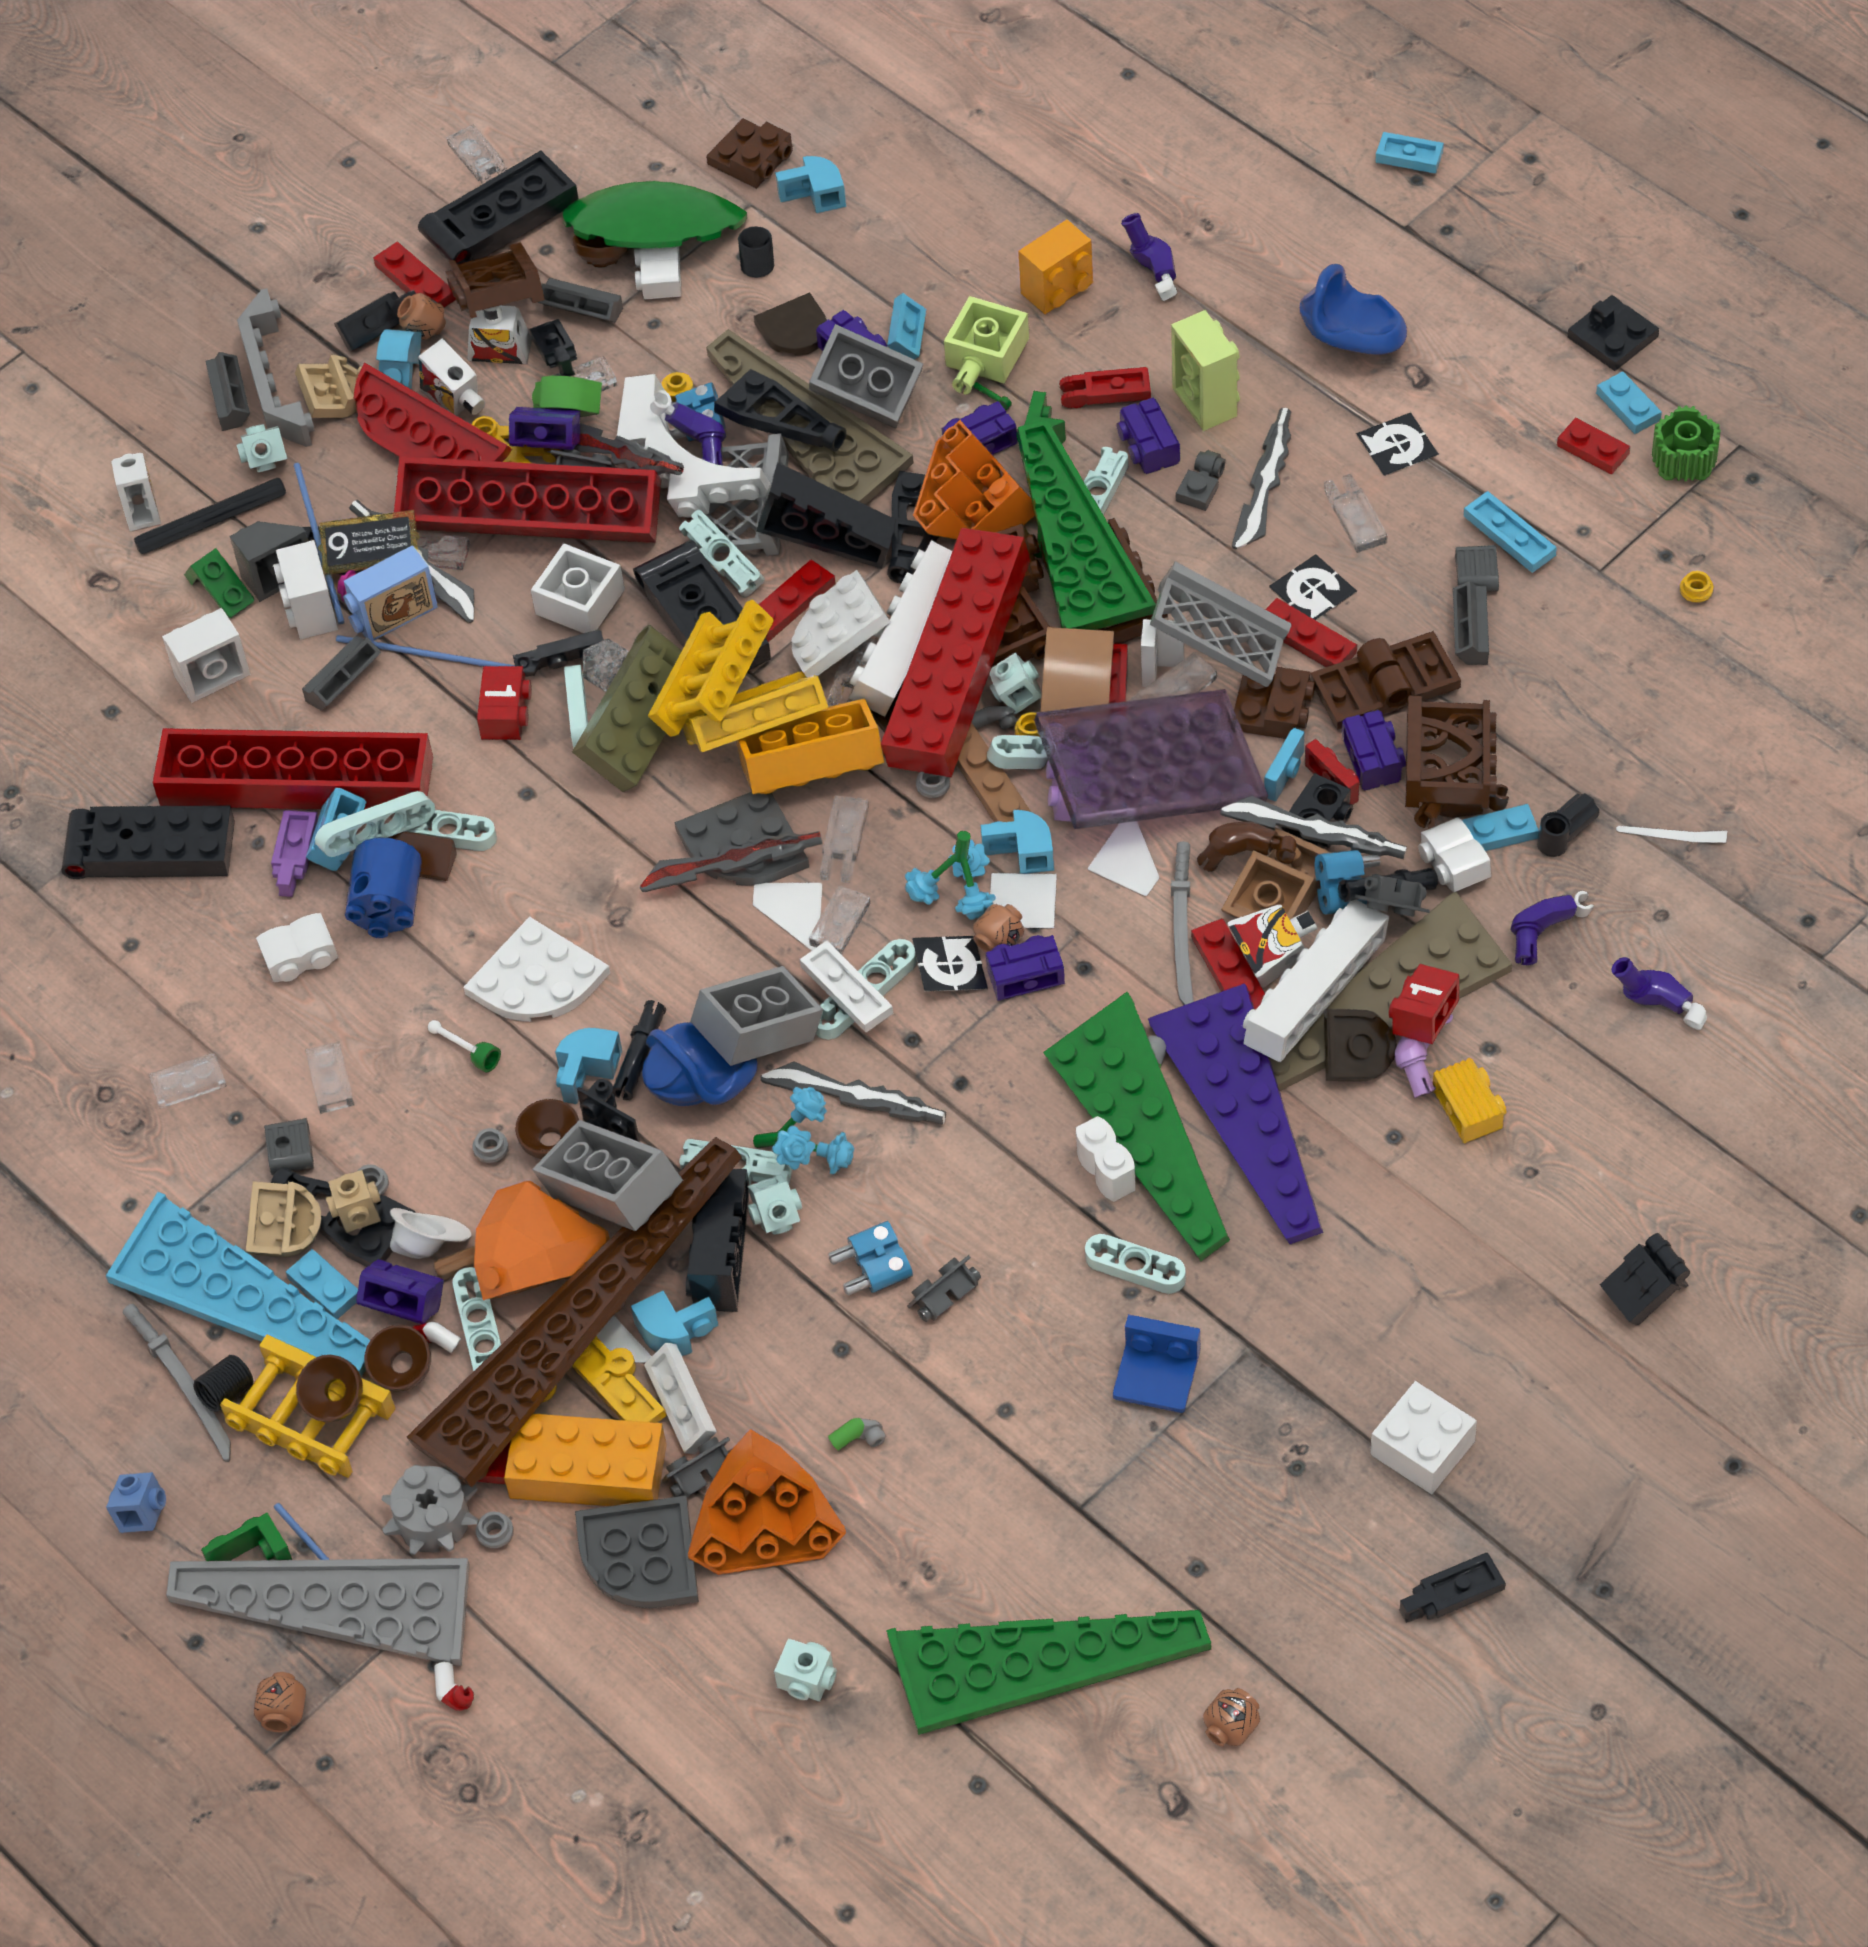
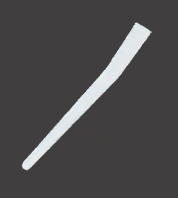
[1616,826,1727,843]

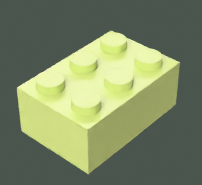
[1171,310,1240,431]

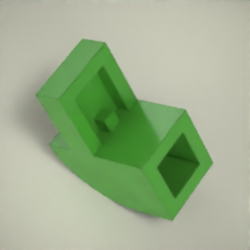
[532,376,602,417]

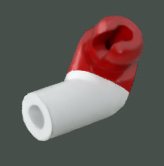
[412,1322,461,1353]
[434,1662,474,1711]

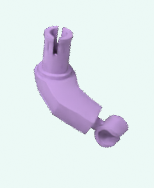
[1395,1014,1453,1098]

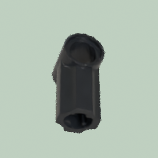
[1537,793,1600,857]

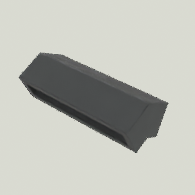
[538,278,623,323]
[205,352,250,431]
[1453,581,1489,665]
[302,635,381,711]

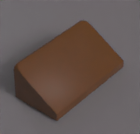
[388,832,457,881]

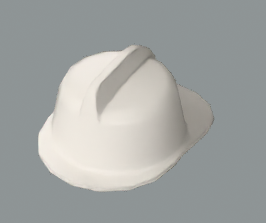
[390,1208,471,1259]

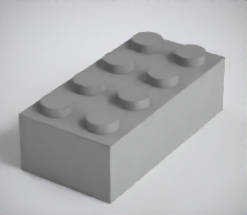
[532,1120,683,1231]

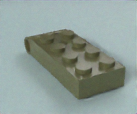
[572,625,682,792]

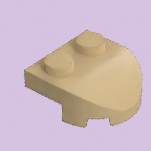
[295,355,362,418]
[246,1181,321,1257]

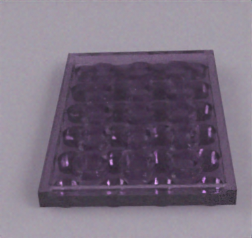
[1034,689,1268,829]

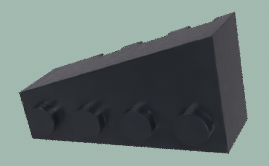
[756,462,896,569]
[686,1169,749,1312]

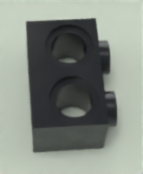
[1282,773,1353,849]

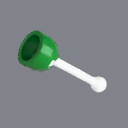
[428,1020,501,1073]

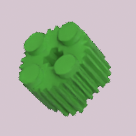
[1652,405,1721,481]

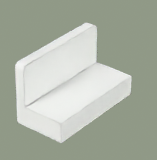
[1141,619,1184,687]

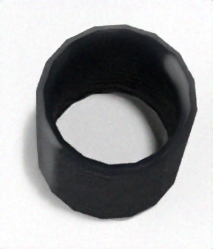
[738,226,774,278]
[193,1355,254,1412]

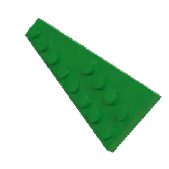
[1017,420,1156,630]
[886,1610,1211,1735]

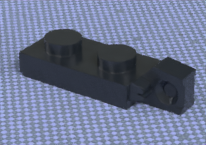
[334,290,416,351]
[529,319,577,377]
[513,630,605,677]
[1399,1552,1506,1623]

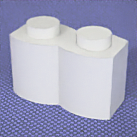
[634,247,681,299]
[1418,817,1491,892]
[256,913,338,982]
[1076,1116,1135,1202]

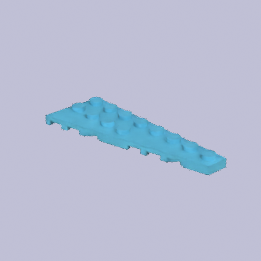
[106,1192,370,1378]

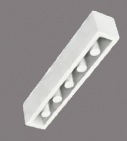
[849,540,953,717]
[1243,900,1389,1062]

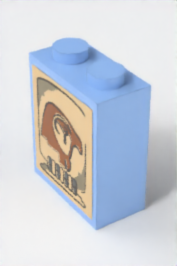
[343,545,438,641]

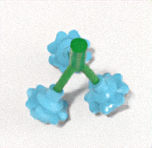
[905,831,996,920]
[753,1087,855,1175]

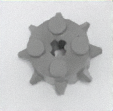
[381,1465,479,1555]

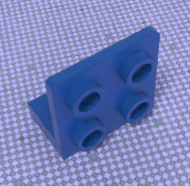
[1113,1314,1201,1413]

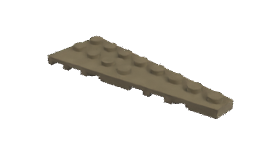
[706,329,914,505]
[1269,892,1512,1091]

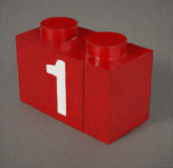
[477,666,532,740]
[1389,964,1459,1044]

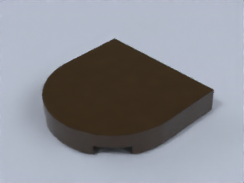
[754,292,827,356]
[1324,1009,1397,1082]

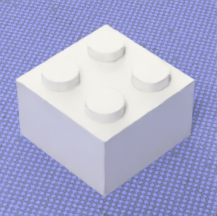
[273,540,338,640]
[531,544,625,633]
[162,608,251,703]
[1371,1381,1477,1495]

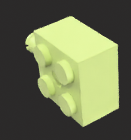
[944,296,1029,395]

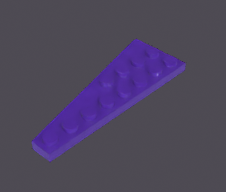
[1148,983,1324,1245]

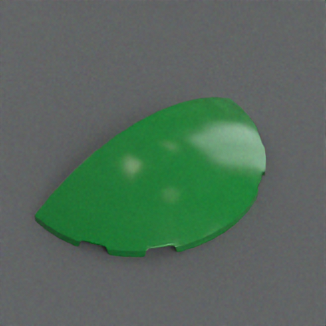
[563,181,747,248]

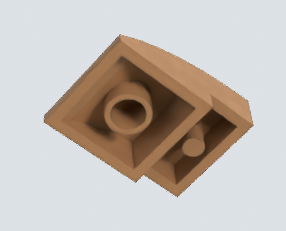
[1039,627,1114,737]
[1221,827,1332,920]

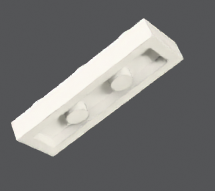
[800,941,893,1032]
[644,1343,717,1454]

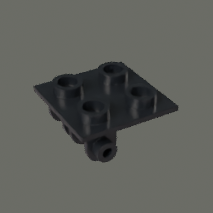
[577,1079,640,1142]

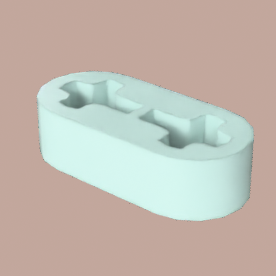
[987,735,1052,769]

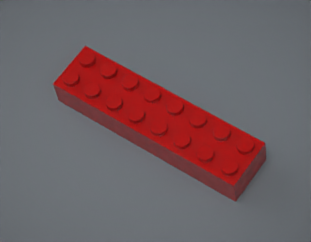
[393,456,662,543]
[880,528,1030,777]
[152,728,434,810]

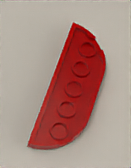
[354,363,512,462]

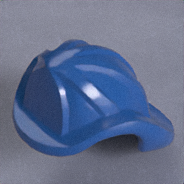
[1299,264,1407,355]
[642,1022,758,1106]

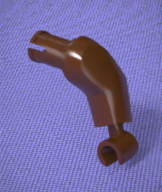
[1414,784,1509,829]
[1197,821,1297,872]

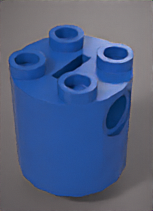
[345,838,422,938]

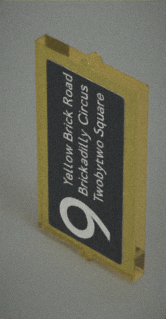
[318,510,420,575]

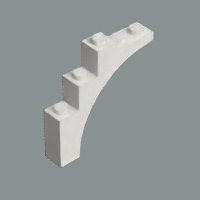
[617,374,770,518]

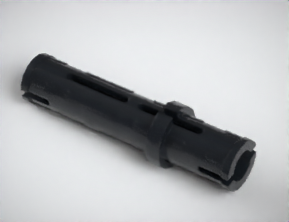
[1338,868,1438,902]
[613,1000,666,1100]

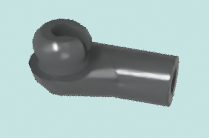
[972,706,1018,730]

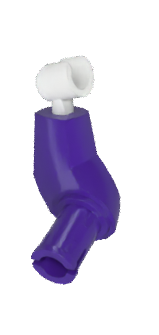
[1121,213,1177,301]
[650,390,726,466]
[1510,891,1594,965]
[1611,957,1707,1030]

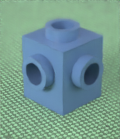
[106,1472,166,1533]

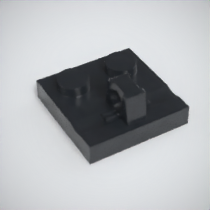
[1568,295,1659,371]

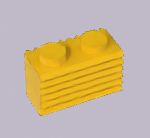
[1433,1058,1507,1143]

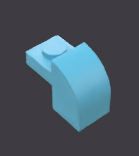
[775,156,846,213]
[376,329,422,389]
[980,810,1054,874]
[555,1028,622,1104]
[631,1291,719,1356]

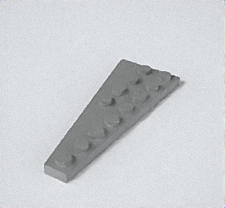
[166,1558,469,1666]

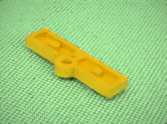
[572,1336,667,1423]

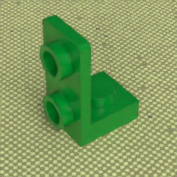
[184,548,254,618]
[201,1513,292,1561]

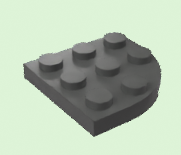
[675,792,809,886]
[575,1495,699,1608]

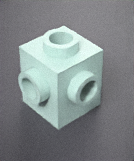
[236,424,287,472]
[989,652,1042,715]
[747,1174,802,1234]
[774,1638,837,1702]

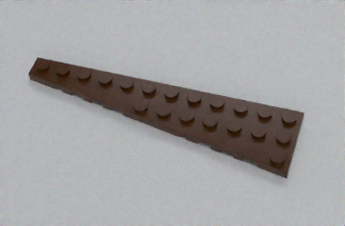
[407,1137,742,1487]

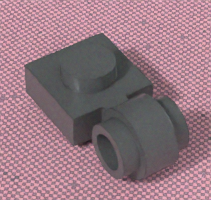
[1176,450,1226,511]

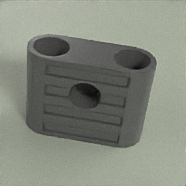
[1455,545,1499,592]
[264,1118,314,1175]

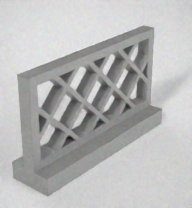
[705,433,789,556]
[1150,561,1291,687]

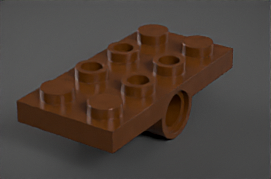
[1310,631,1461,730]

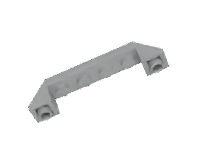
[237,288,315,447]

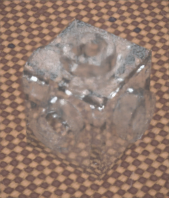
[583,638,629,692]

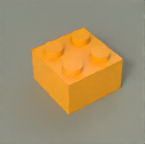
[1018,219,1093,314]

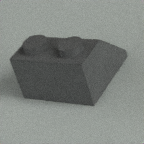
[230,521,308,602]

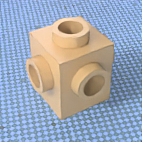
[326,1170,381,1233]

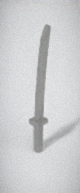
[1171,841,1194,1005]
[123,1304,231,1462]

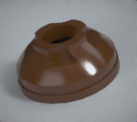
[573,235,629,268]
[515,1099,579,1159]
[364,1325,431,1392]
[296,1354,363,1422]

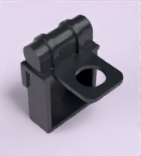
[1599,1233,1690,1325]

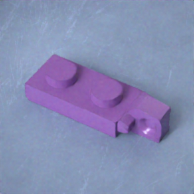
[271,810,319,897]

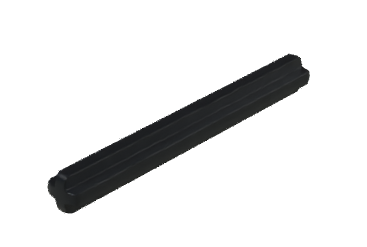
[134,478,286,554]

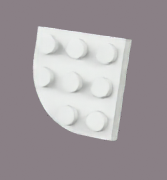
[792,570,891,677]
[463,917,610,1022]

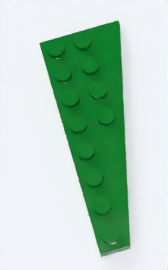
[1043,992,1230,1261]

